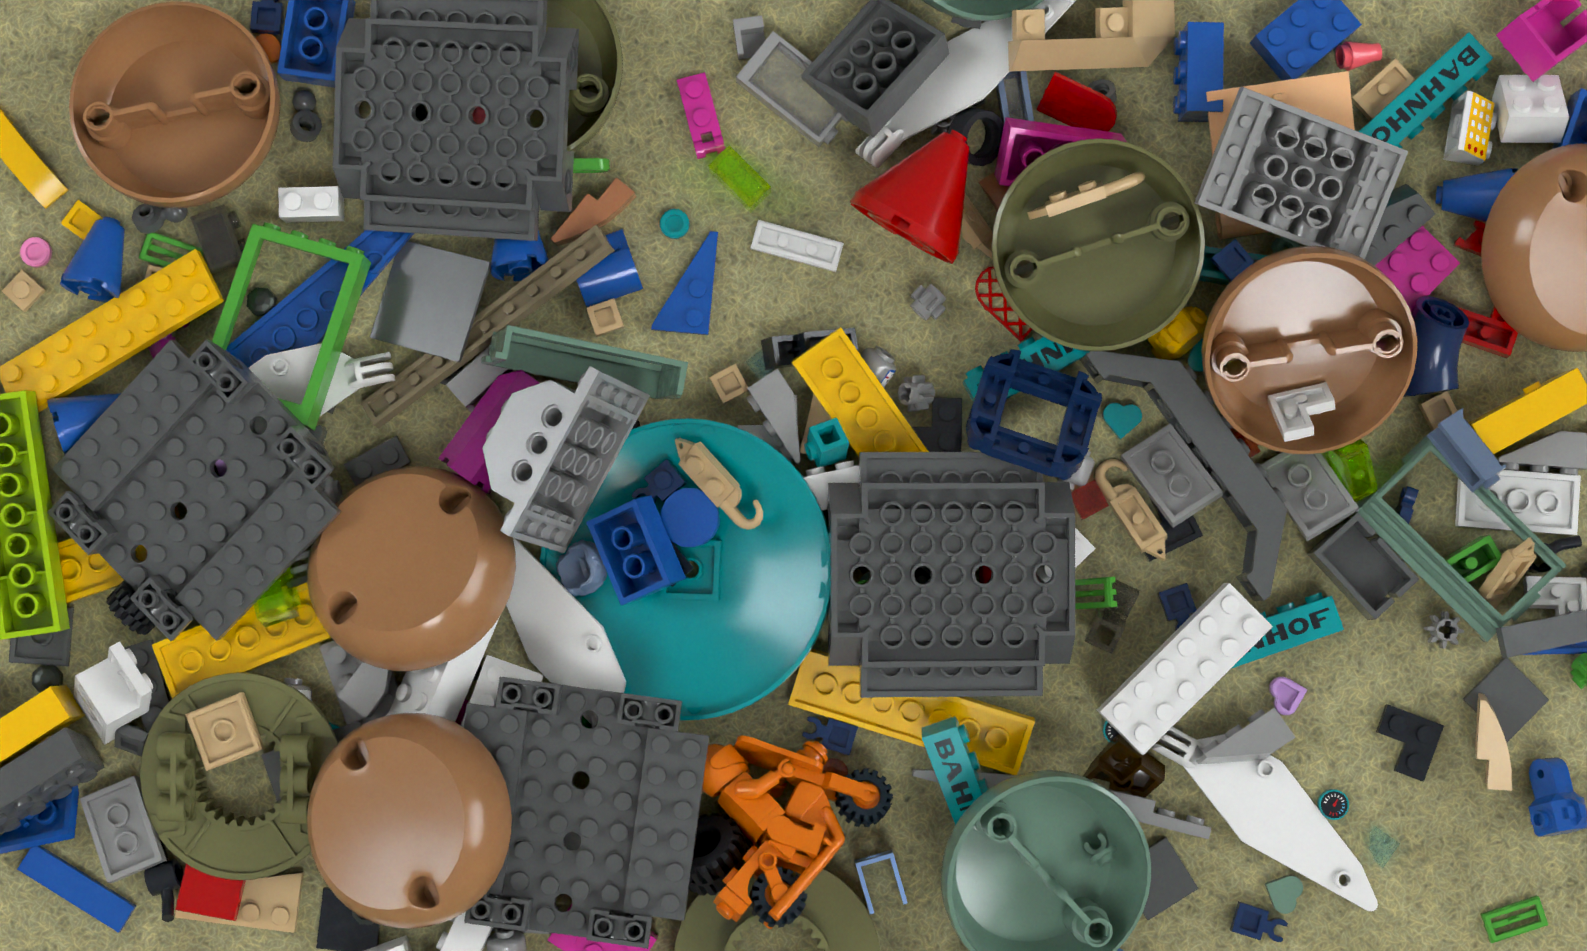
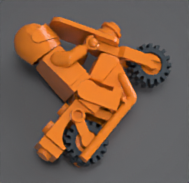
[702,735,893,929]

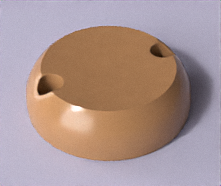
[69,1,281,209]
[1481,144,1587,352]
[1202,246,1417,454]
[307,466,516,671]
[307,713,512,929]

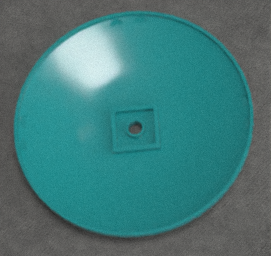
[540,418,830,720]

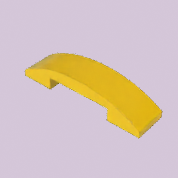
[0,108,68,209]

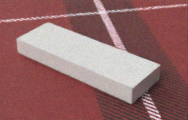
[750,220,844,272]

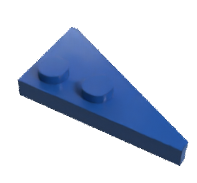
[651,231,718,335]
[0,785,79,854]

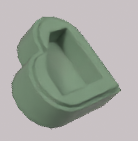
[1265,875,1303,914]

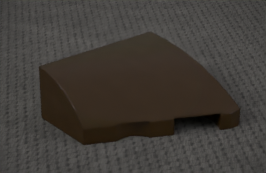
[1083,734,1166,797]

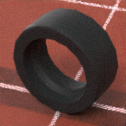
[948,107,1004,166]

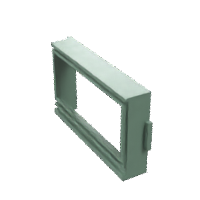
[481,325,688,400]
[1356,435,1567,642]

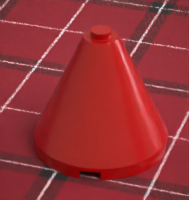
[850,130,970,264]

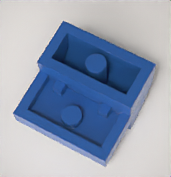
[577,229,643,307]

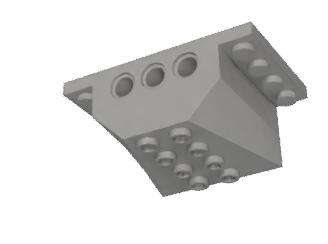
[1194,87,1408,259]
[483,366,650,553]

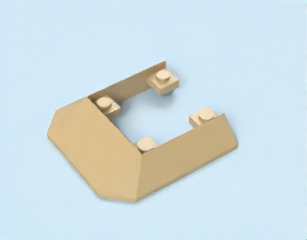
[1008,0,1175,71]

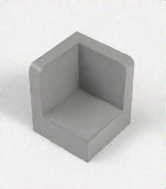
[733,15,765,60]

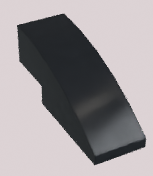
[761,327,859,370]

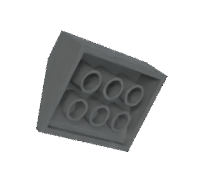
[801,0,950,138]

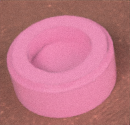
[20,237,52,268]

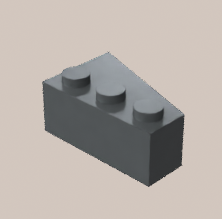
[1365,184,1436,266]

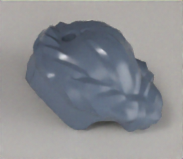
[556,540,607,596]

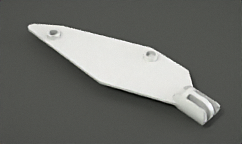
[855,0,1076,169]
[249,343,395,434]
[506,538,626,728]
[1152,727,1378,911]

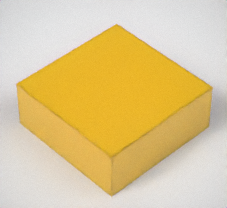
[61,200,103,240]

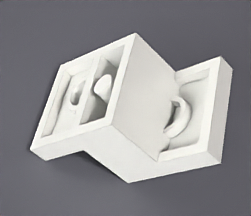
[73,642,153,745]

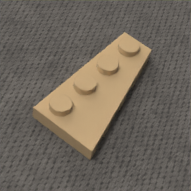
[175,872,304,933]

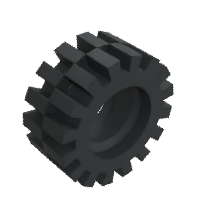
[106,580,155,635]

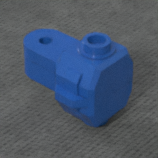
[1528,757,1587,837]

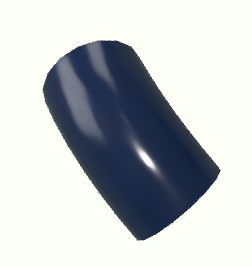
[1403,296,1470,397]

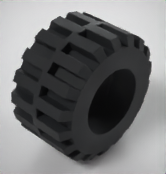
[689,813,751,896]

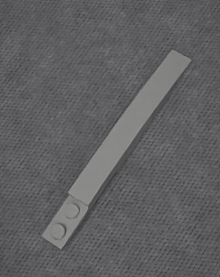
[912,769,1211,839]

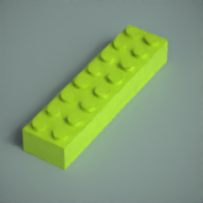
[0,390,70,640]

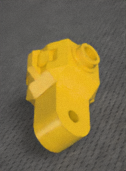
[1148,306,1207,360]

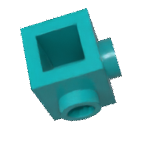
[804,418,849,468]

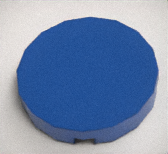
[660,488,720,547]

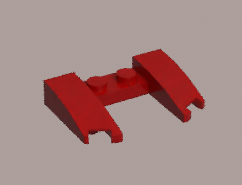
[1453,220,1518,358]

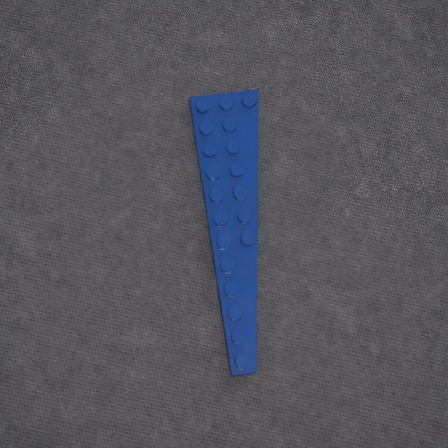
[226,230,415,368]

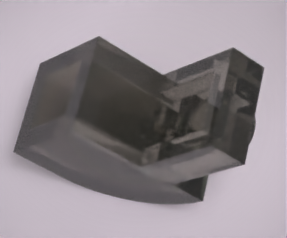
[1085,579,1140,654]

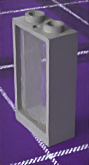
[736,31,848,147]

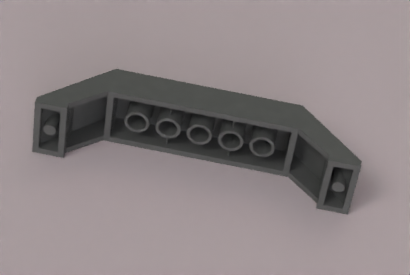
[1080,351,1287,601]

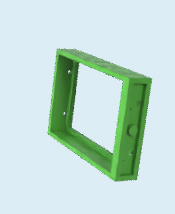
[212,222,371,431]

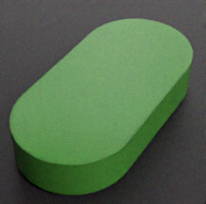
[573,158,610,173]

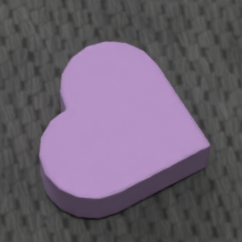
[1269,677,1307,715]

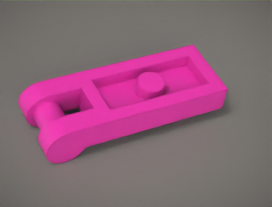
[677,72,726,159]

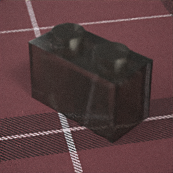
[190,204,247,276]

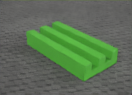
[139,233,206,267]
[1075,577,1117,609]
[1480,895,1548,943]

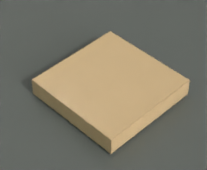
[185,692,265,771]

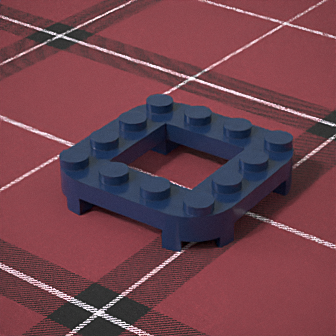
[966,349,1102,480]

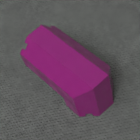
[438,370,540,495]

